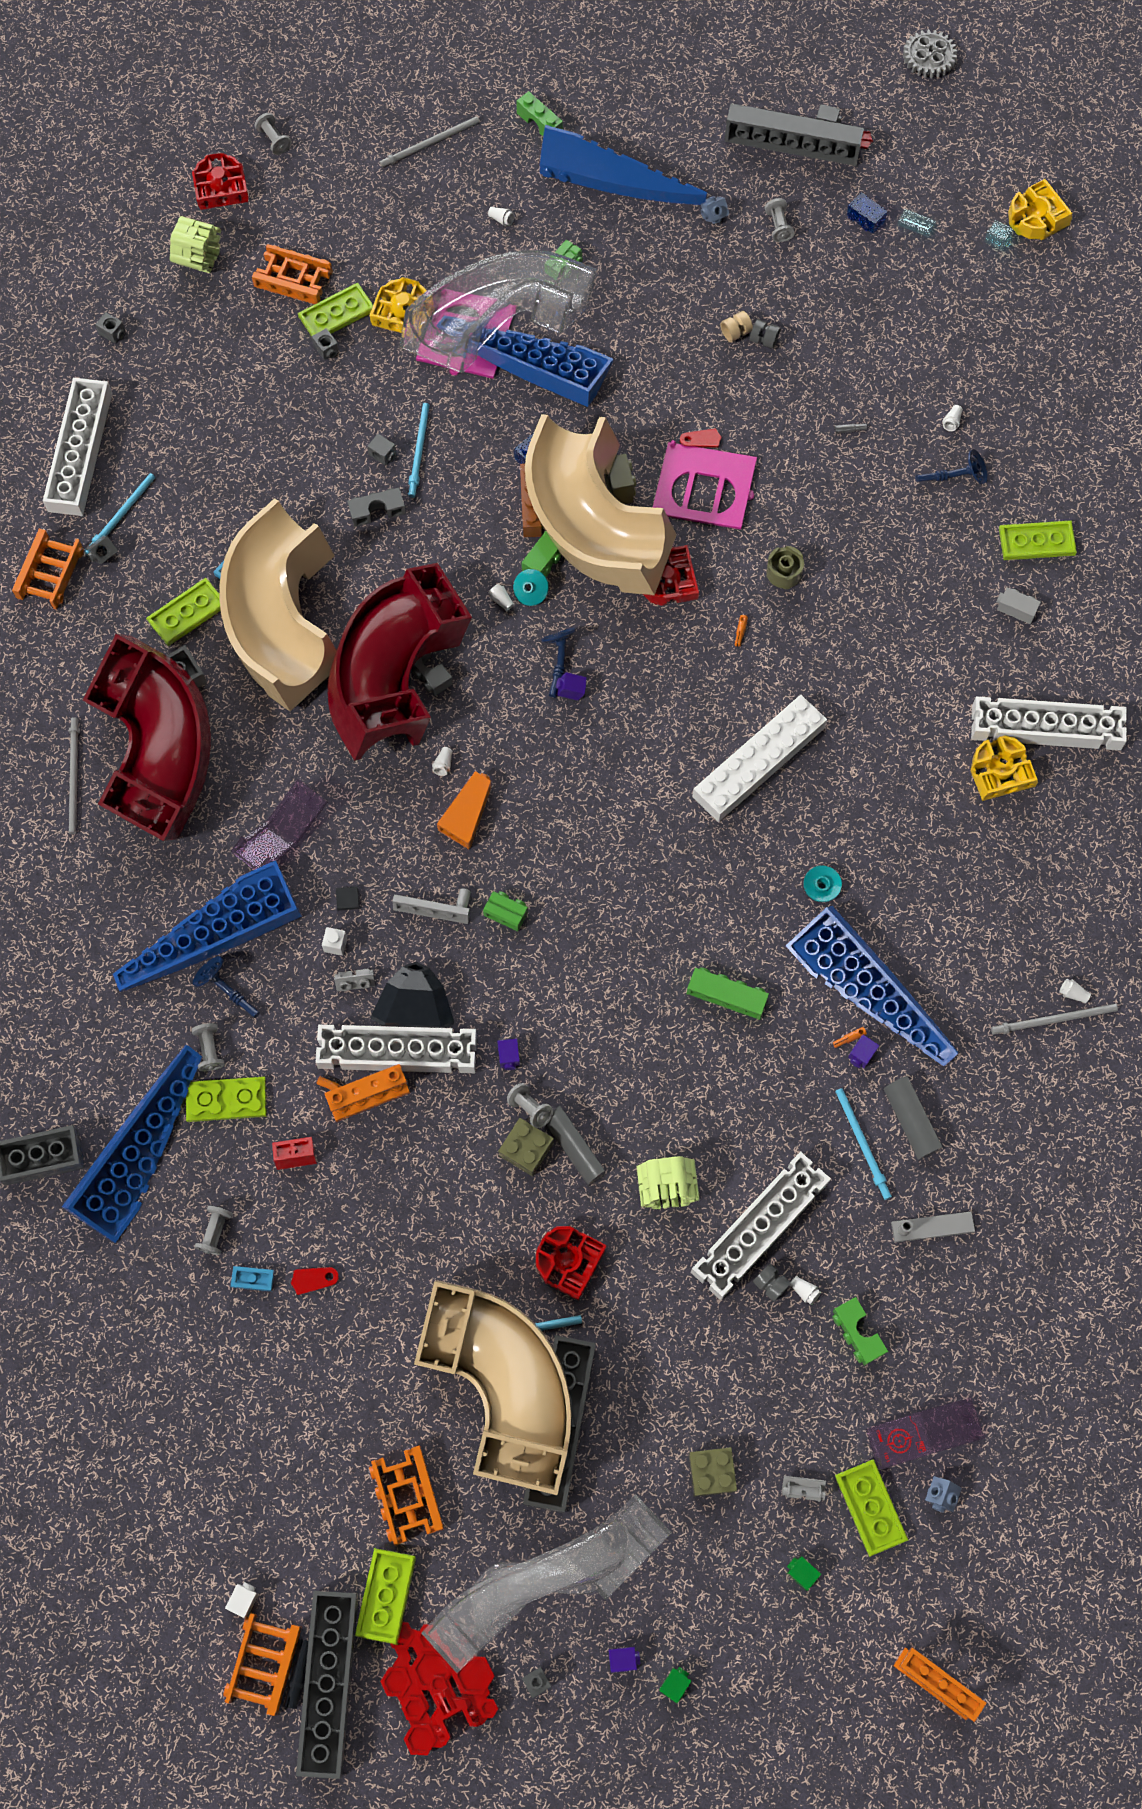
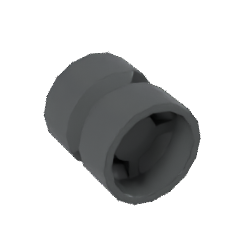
[750,319,781,349]
[753,1263,792,1302]

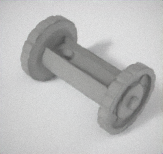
[255,113,292,155]
[765,198,795,242]
[192,1023,225,1071]
[507,1083,553,1128]
[194,1206,233,1255]

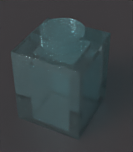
[984,220,1013,251]

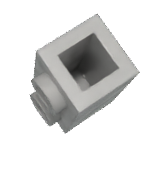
[996,587,1041,624]

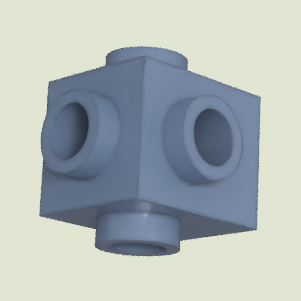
[701,196,730,224]
[925,1476,962,1513]

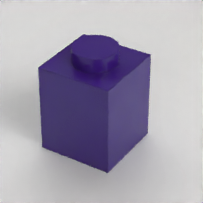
[556,672,586,700]
[848,1035,879,1069]
[497,1038,520,1070]
[609,1647,640,1673]

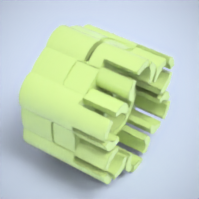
[170,216,221,273]
[637,1156,700,1209]

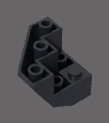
[371,962,454,1028]

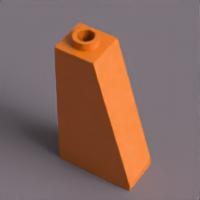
[437,771,491,849]

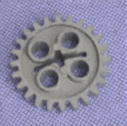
[903,29,957,78]

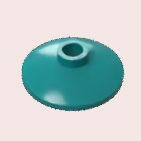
[513,569,549,606]
[803,866,842,902]

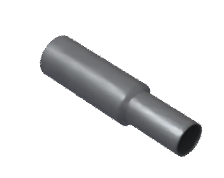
[834,424,867,434]

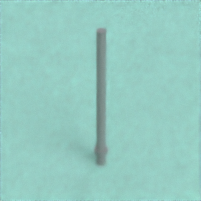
[379,116,480,168]
[69,717,80,834]
[991,1004,1118,1035]

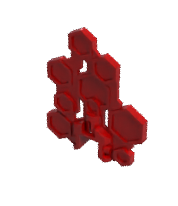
[380,1622,498,1755]

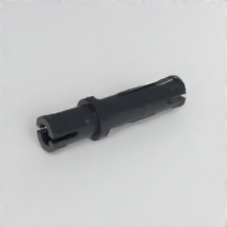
[283,1639,309,1709]

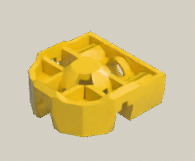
[1008,179,1072,240]
[369,277,430,338]
[971,736,1038,801]

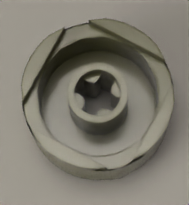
[766,546,804,589]

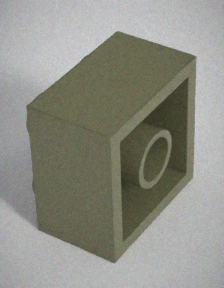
[604,454,637,504]
[498,1118,554,1177]
[688,1447,737,1497]

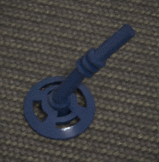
[916,449,987,484]
[541,628,576,698]
[192,956,260,1018]

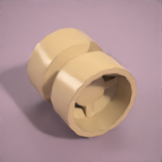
[720,311,753,342]

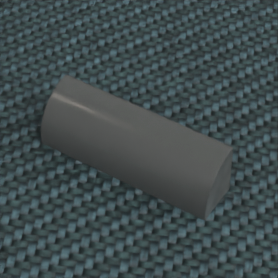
[883,1076,942,1160]
[546,1106,605,1186]

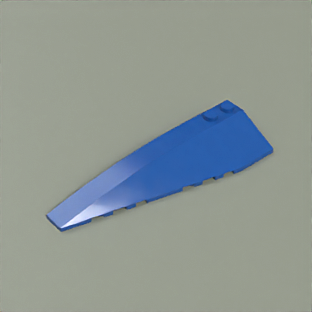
[540,125,707,205]
[435,316,613,407]
[113,860,302,992]
[786,906,959,1066]
[62,1045,202,1243]

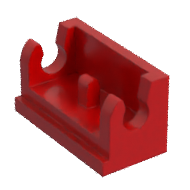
[272,1137,317,1170]

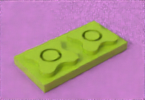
[298,283,373,337]
[999,521,1077,560]
[146,578,221,646]
[186,1077,267,1122]
[835,1459,908,1557]
[355,1548,416,1645]

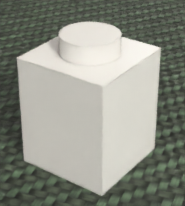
[322,927,347,956]
[225,1582,259,1618]

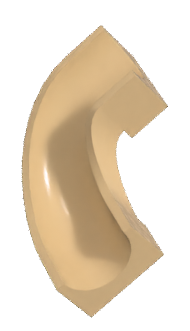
[525,414,677,595]
[219,498,336,711]
[414,1280,571,1495]

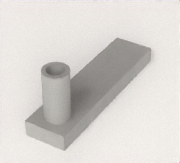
[393,889,471,924]
[891,1212,975,1243]

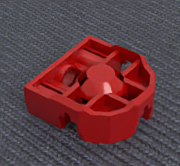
[192,153,248,210]
[643,545,699,606]
[536,1226,607,1301]

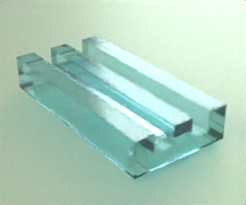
[897,209,936,238]

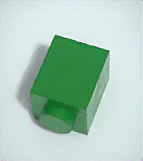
[786,1556,821,1591]
[659,1667,691,1703]

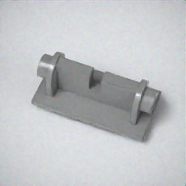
[334,968,375,991]
[781,1476,826,1502]

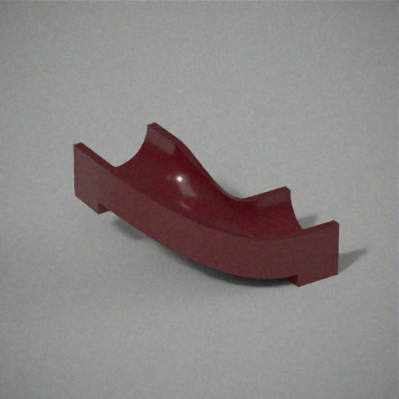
[327,563,472,761]
[82,634,211,841]

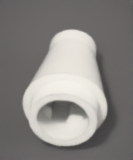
[488,207,514,226]
[942,405,963,431]
[488,584,514,611]
[432,747,453,776]
[1060,979,1091,1003]
[790,1276,821,1305]

